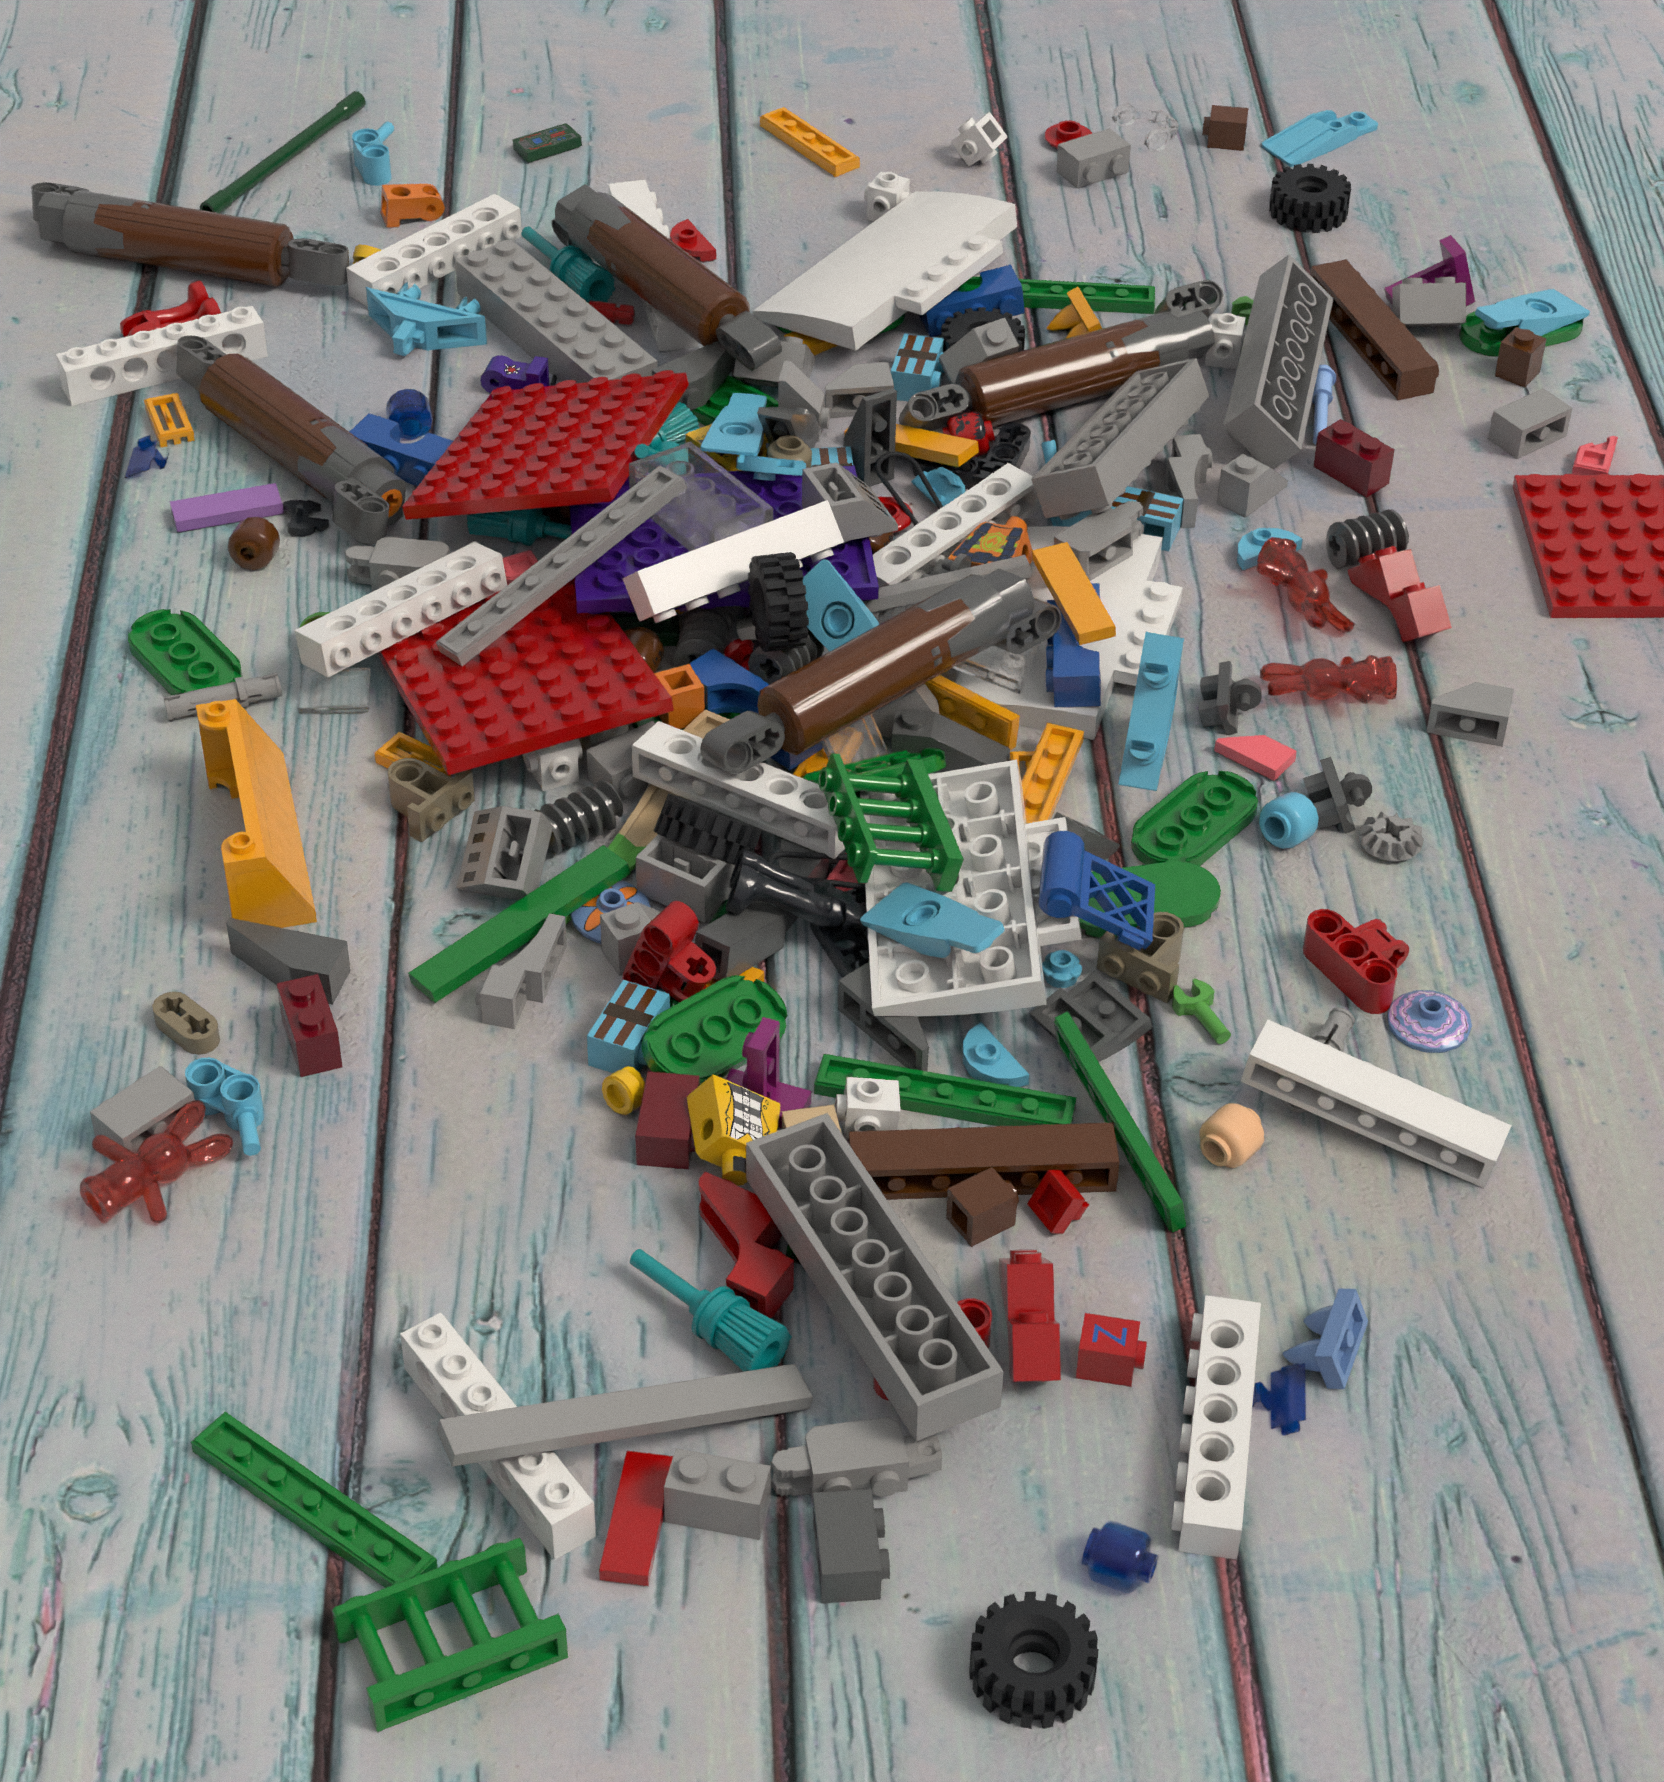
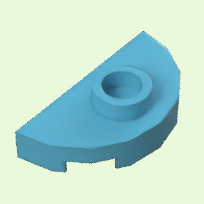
[736,455,806,481]
[911,467,965,507]
[1237,528,1303,570]
[963,1022,1029,1087]

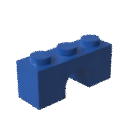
[919,264,1025,337]
[349,413,453,486]

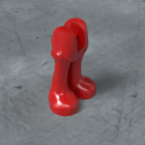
[120,280,221,337]

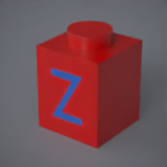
[1076,1313,1147,1387]

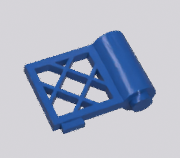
[1039,831,1155,950]

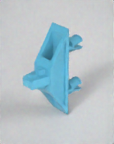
[366,282,487,356]
[1118,632,1184,791]

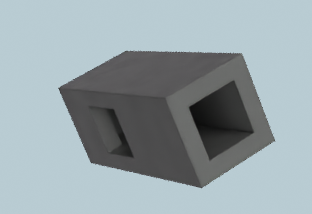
[695,901,788,981]

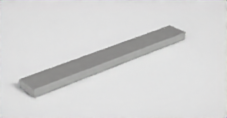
[436,466,687,666]
[736,555,1032,641]
[437,1364,813,1467]

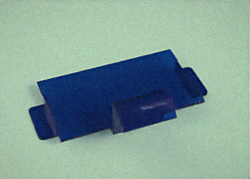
[125,435,169,478]
[1252,1363,1306,1436]

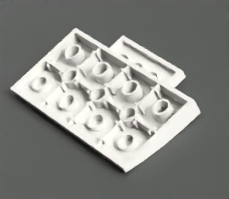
[752,191,1017,351]
[955,526,1183,740]
[860,759,1082,1016]

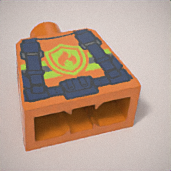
[948,516,1033,567]

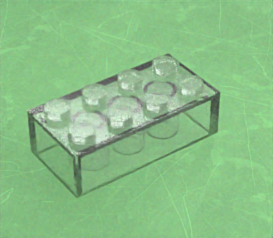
[629,442,773,551]

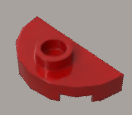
[670,219,716,262]

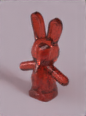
[1256,537,1355,633]
[1260,655,1397,704]
[80,1100,233,1223]

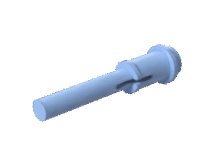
[1312,364,1336,445]

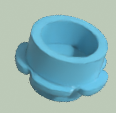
[1042,950,1082,988]

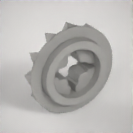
[1359,812,1424,861]

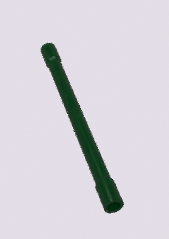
[200,91,366,213]

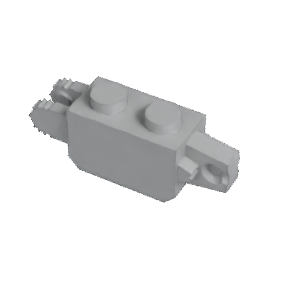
[1054,500,1144,581]
[345,537,450,592]
[771,1417,942,1503]

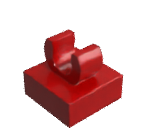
[1027,1170,1089,1234]

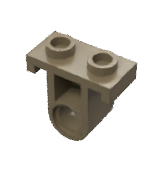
[387,758,475,843]
[1097,912,1184,1003]

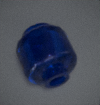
[386,389,433,440]
[1082,1521,1159,1594]

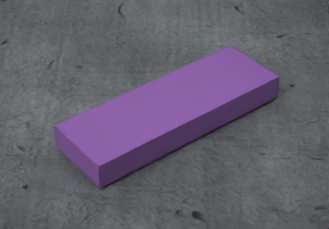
[170,483,284,532]

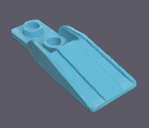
[1261,110,1378,167]
[1475,289,1590,336]
[701,393,767,456]
[803,559,879,651]
[860,882,1005,958]

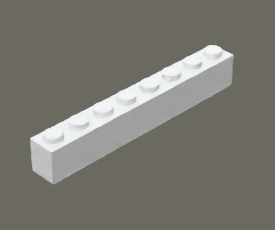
[608,180,698,352]

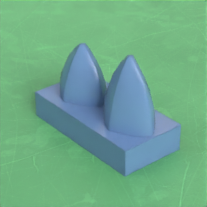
[1283,1288,1368,1389]

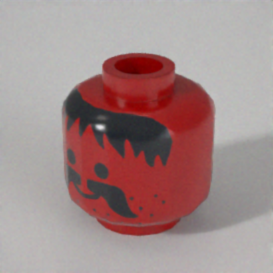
[942,411,995,457]

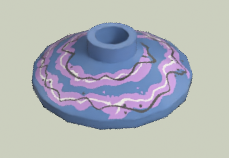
[1387,990,1472,1053]

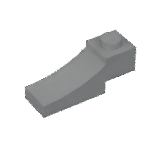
[1165,434,1213,528]
[475,913,567,1029]

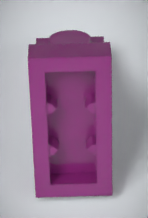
[1384,235,1475,306]
[725,1017,812,1128]

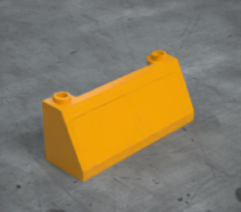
[196,699,317,928]

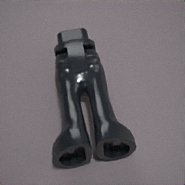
[726,849,868,931]

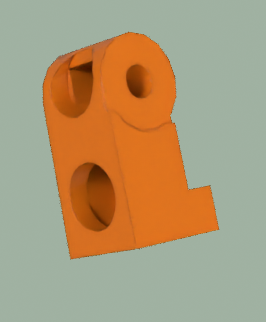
[380,183,445,228]

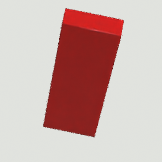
[599,1451,673,1586]

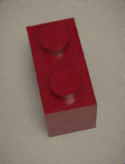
[1313,419,1395,498]
[276,974,343,1077]
[635,1071,700,1170]

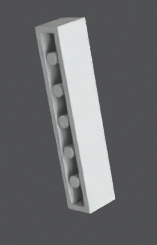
[623,500,844,623]
[1241,1020,1512,1188]

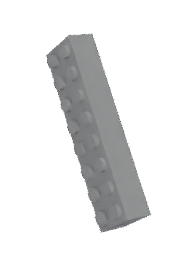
[455,239,658,383]
[1223,254,1333,469]
[1031,358,1209,520]
[746,1113,1004,1442]

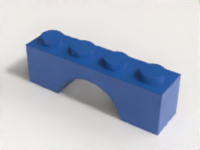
[1046,583,1101,708]
[689,648,823,770]

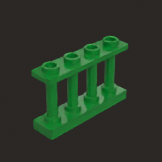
[819,753,964,892]
[332,1538,568,1732]

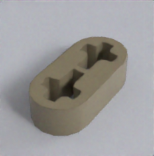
[152,992,220,1055]

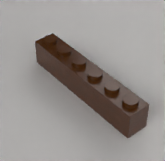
[1310,259,1439,401]
[849,1122,1120,1200]

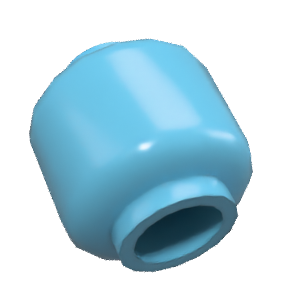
[1259,792,1319,849]

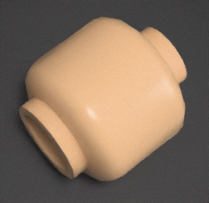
[1199,1103,1265,1168]

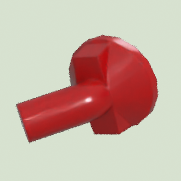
[723,639,754,671]

